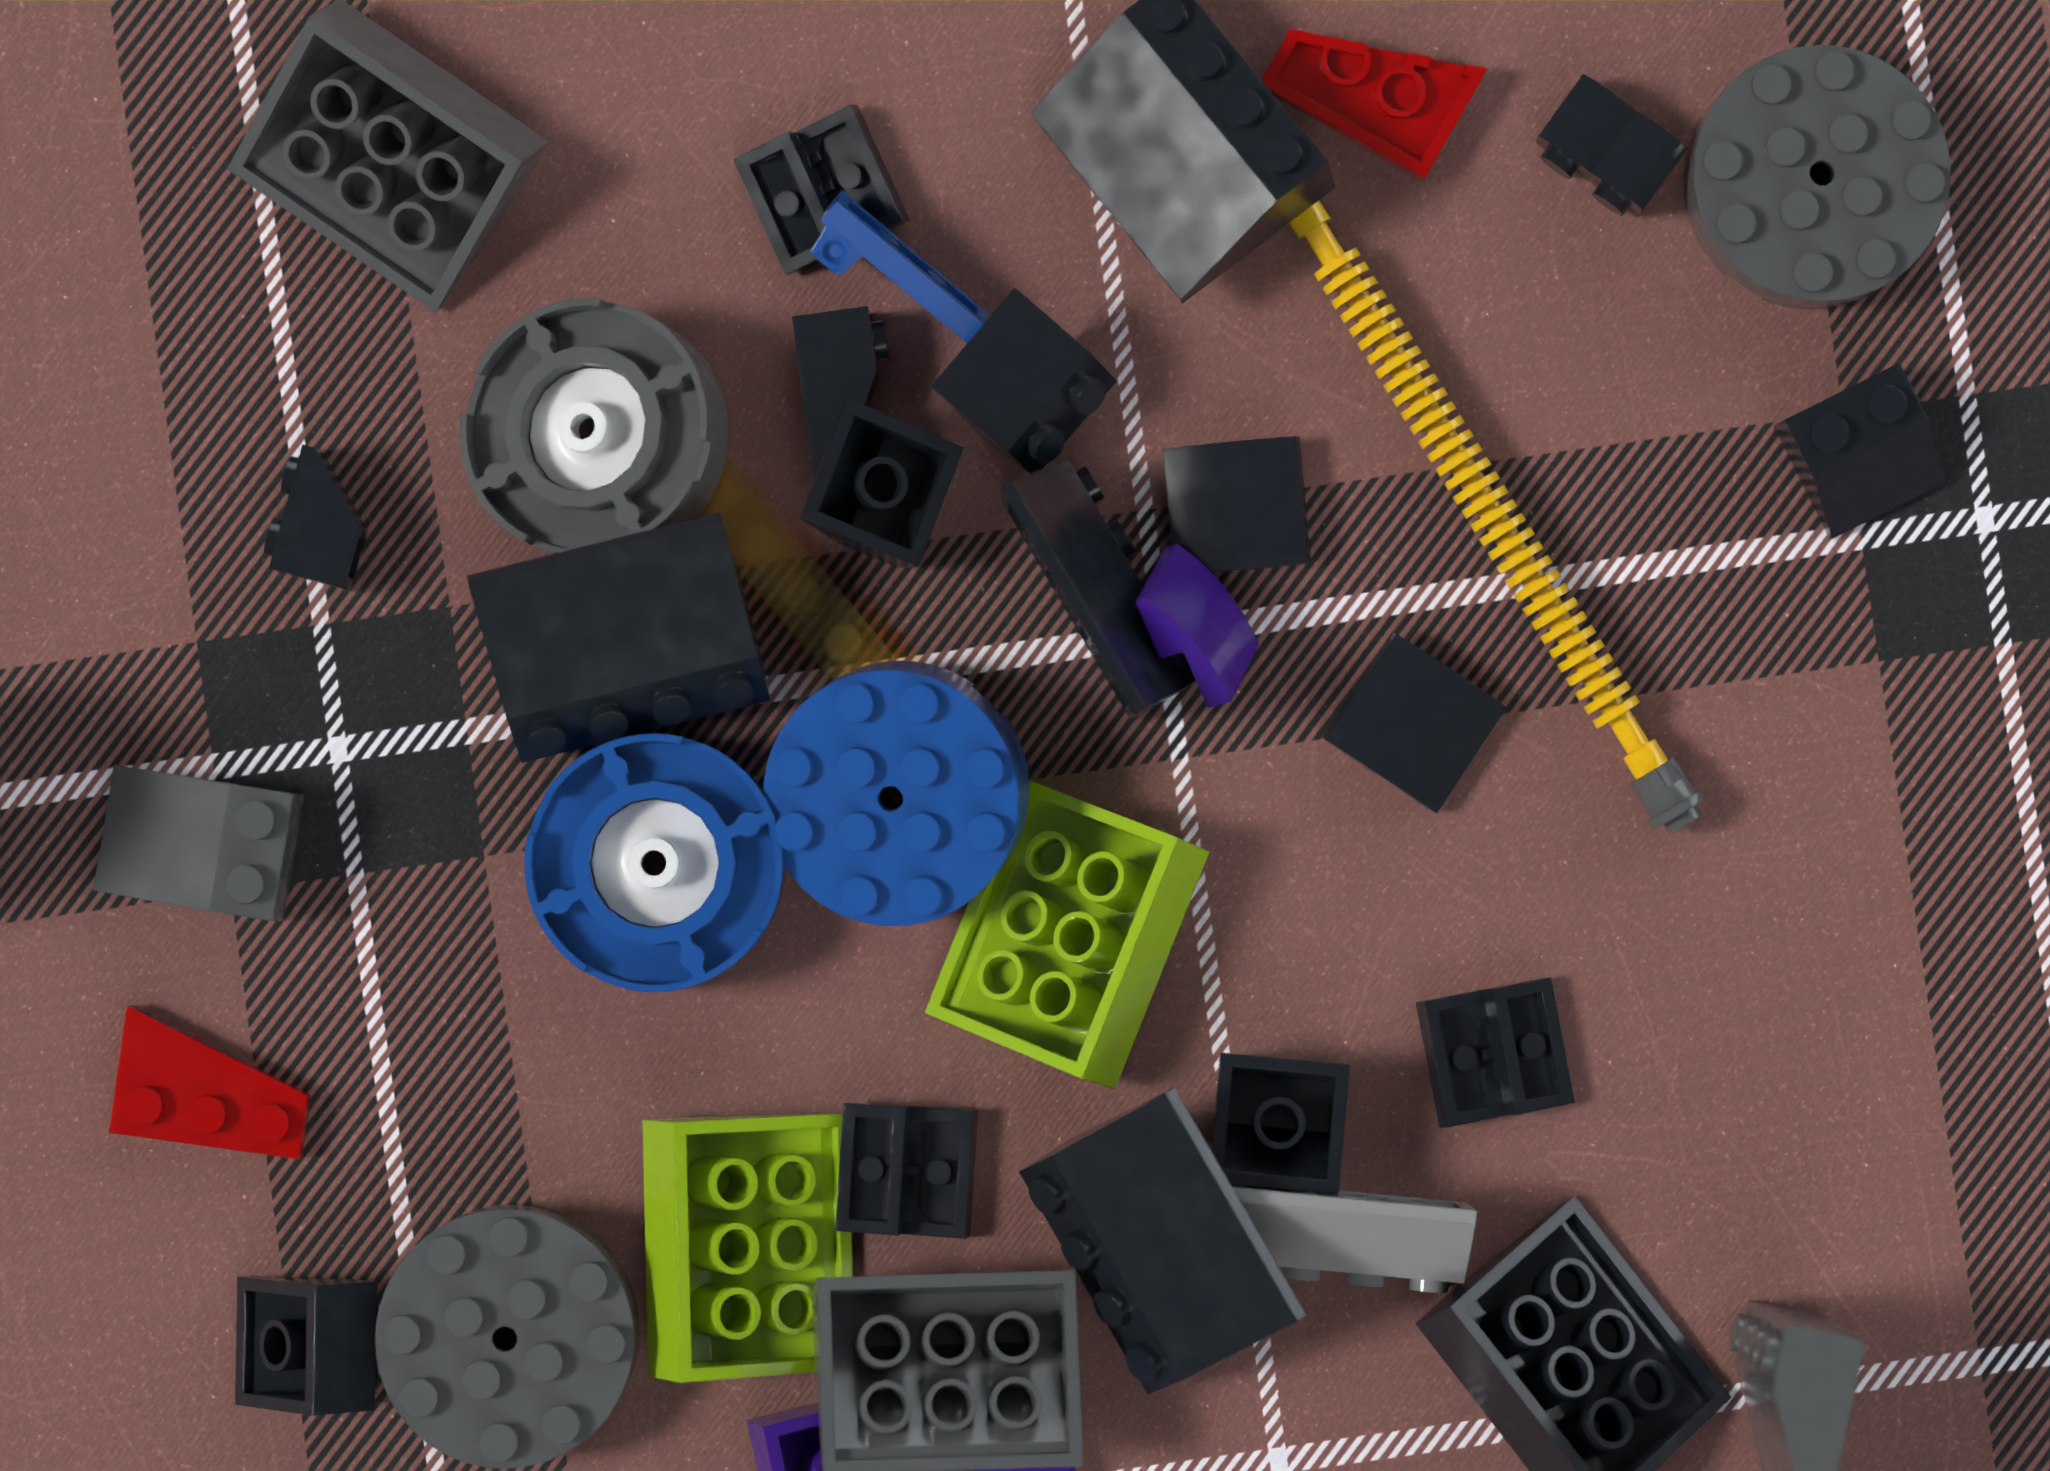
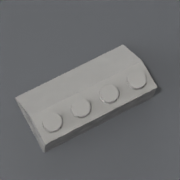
[1231,1185,1477,1293]

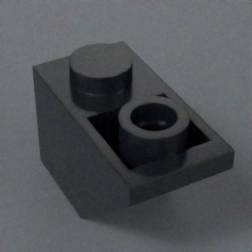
[264,445,368,592]

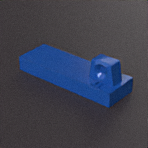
[811,191,988,343]

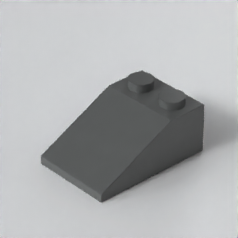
[93,765,304,921]

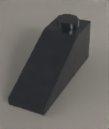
[792,306,889,478]

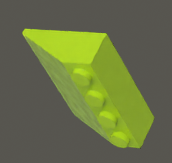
[925,780,1210,1090]
[642,1113,853,1383]

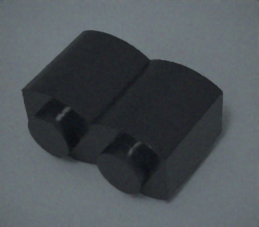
[1536,74,1687,216]

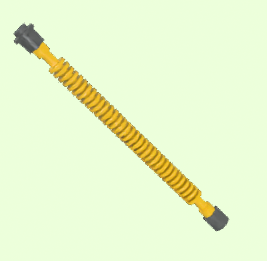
[1289,200,1706,834]

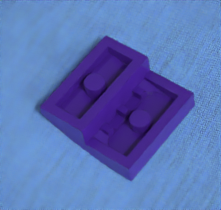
[1136,544,1259,708]

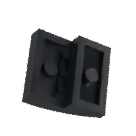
[733,104,910,275]
[1163,436,1311,573]
[1322,632,1507,814]
[1416,977,1575,1128]
[835,1103,978,1239]

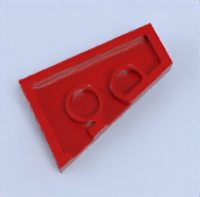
[1261,28,1488,182]
[109,1005,311,1159]

